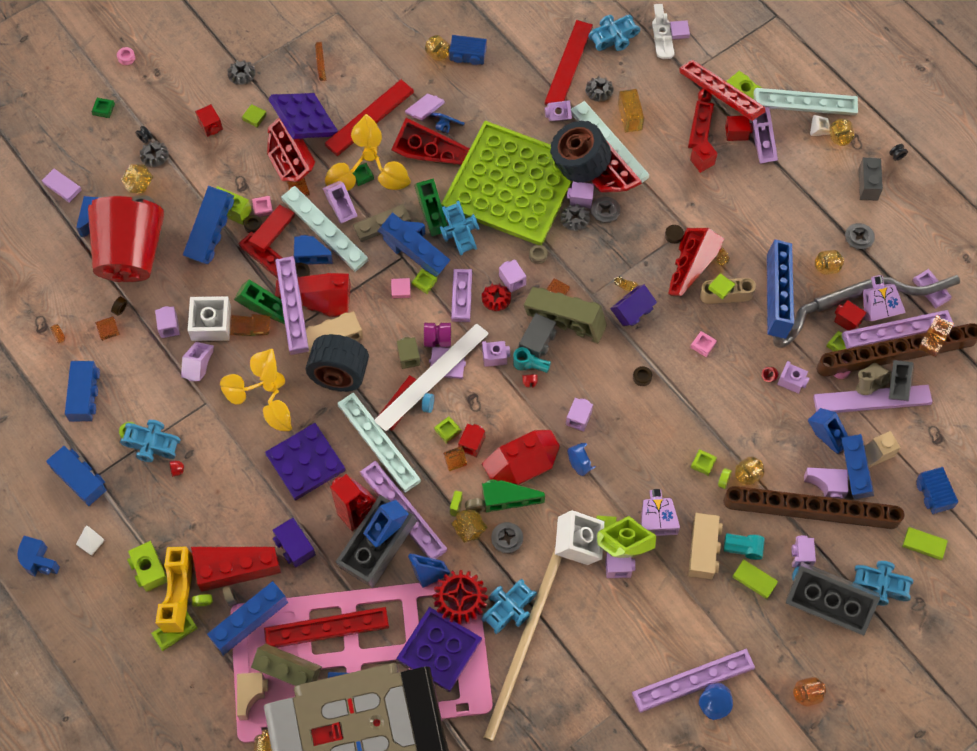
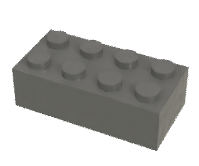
[336,495,417,588]
[786,561,880,636]

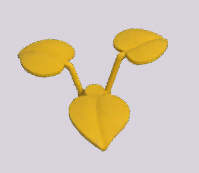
[325,114,411,191]
[220,349,292,431]

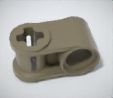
[856,363,892,395]

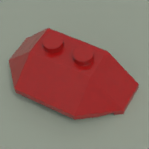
[267,118,315,182]
[591,140,642,192]
[482,430,560,485]

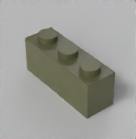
[251,644,322,686]

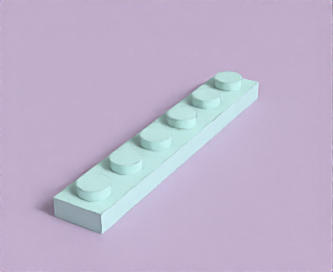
[754,88,858,115]
[571,101,649,182]
[281,186,369,272]
[338,393,421,493]

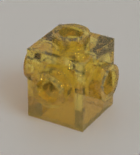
[121,164,154,193]
[451,509,488,543]

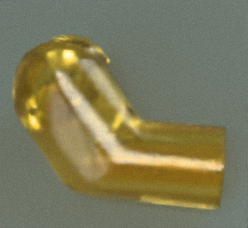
[717,247,730,266]
[614,276,639,291]

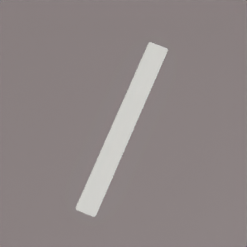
[374,324,488,431]

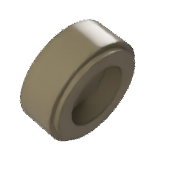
[529,245,548,264]
[465,498,486,515]
[222,585,237,607]

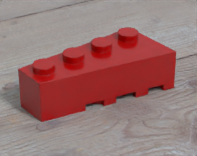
[330,474,376,531]
[191,547,281,592]

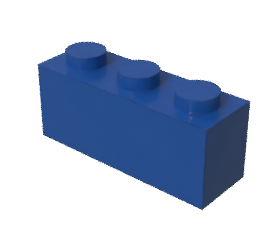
[65,361,100,422]
[842,434,874,500]
[46,446,107,506]

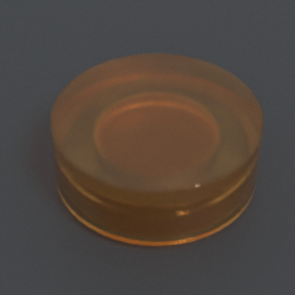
[50,324,65,344]

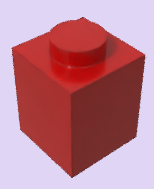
[195,104,223,137]
[725,116,753,141]
[690,140,718,173]
[834,300,867,331]
[458,423,486,458]

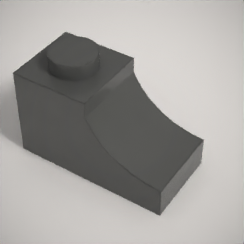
[889,360,915,401]

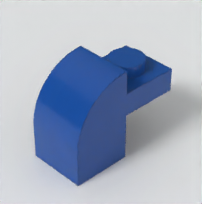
[17,536,60,576]

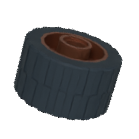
[550,120,611,183]
[305,334,369,392]

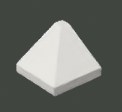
[810,115,831,136]
[76,526,105,556]

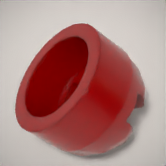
[698,89,712,103]
[762,367,779,382]
[522,374,538,388]
[169,460,184,477]

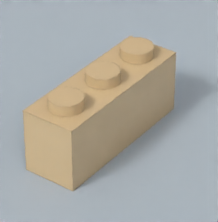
[306,311,363,355]
[688,513,723,579]

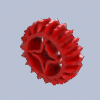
[433,570,488,625]

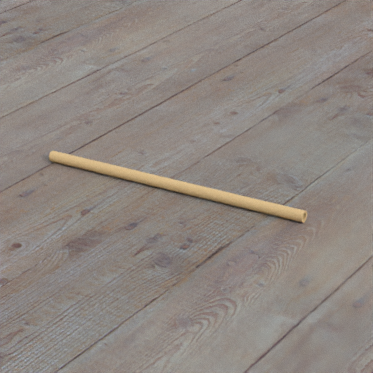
[483,546,562,742]

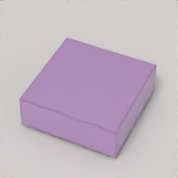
[670,20,690,39]

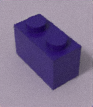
[610,284,657,326]
[272,517,316,568]

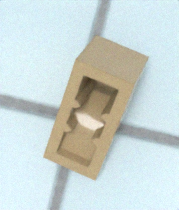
[865,431,901,468]
[237,672,268,720]

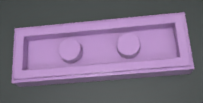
[451,269,472,322]

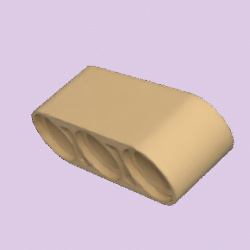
[700,278,756,304]

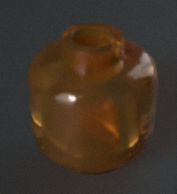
[793,677,826,707]

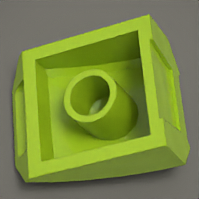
[597,516,656,558]

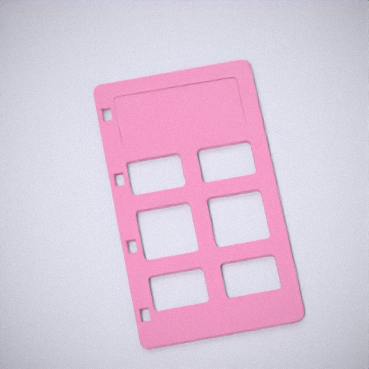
[231,577,493,743]

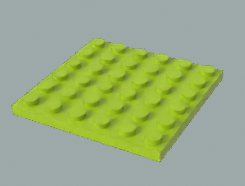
[441,121,573,245]

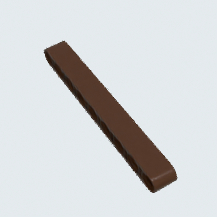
[816,323,977,377]
[723,486,905,529]

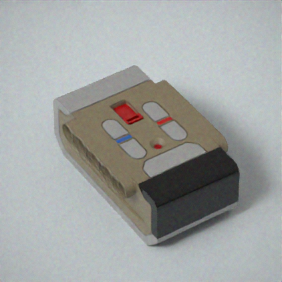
[264,663,449,751]

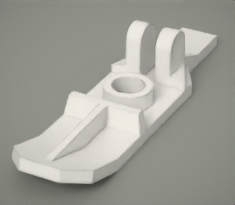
[652,4,675,59]

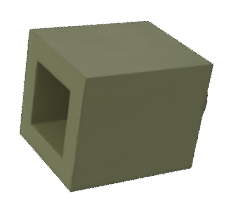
[396,337,421,369]

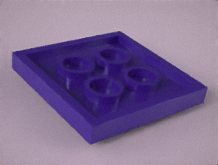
[268,93,338,139]
[265,423,346,501]
[396,607,482,692]

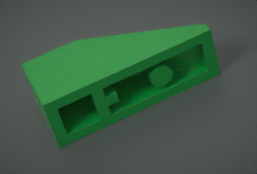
[414,178,447,237]
[234,279,285,324]
[482,480,545,513]

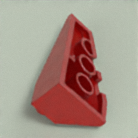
[391,118,470,165]
[668,228,724,296]
[275,273,351,317]

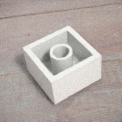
[188,296,231,341]
[555,510,605,565]

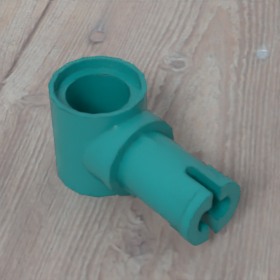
[513,347,551,373]

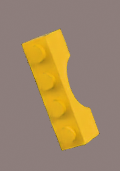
[155,546,194,633]

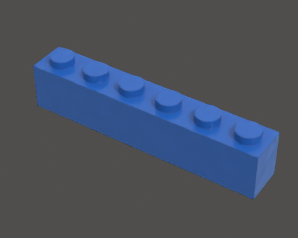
[767,239,794,339]

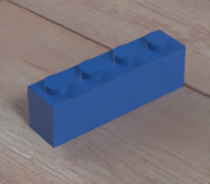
[183,186,234,265]
[378,212,450,277]
[207,581,288,656]

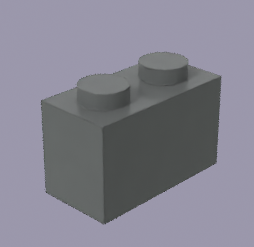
[858,157,883,201]
[519,313,558,358]

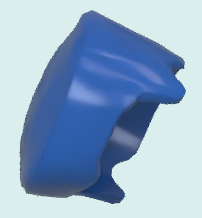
[567,443,596,476]
[699,683,733,720]

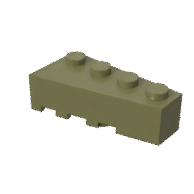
[524,287,607,344]

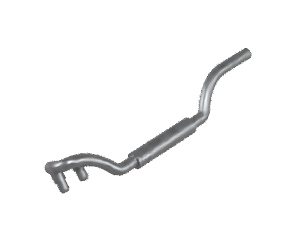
[773,275,960,348]

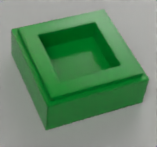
[91,97,115,118]
[350,163,374,186]

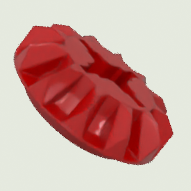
[482,283,511,311]

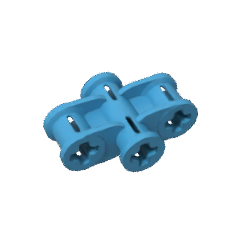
[588,15,640,51]
[440,201,480,256]
[120,420,181,462]
[853,561,913,606]
[481,579,537,634]

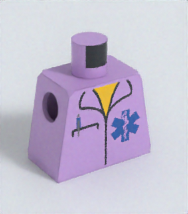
[863,275,905,321]
[641,489,680,536]

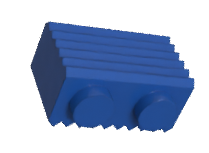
[449,35,487,65]
[916,467,958,514]

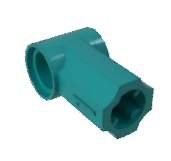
[723,533,765,560]

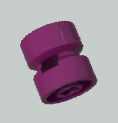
[424,323,451,347]

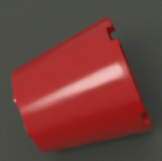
[88,196,164,282]

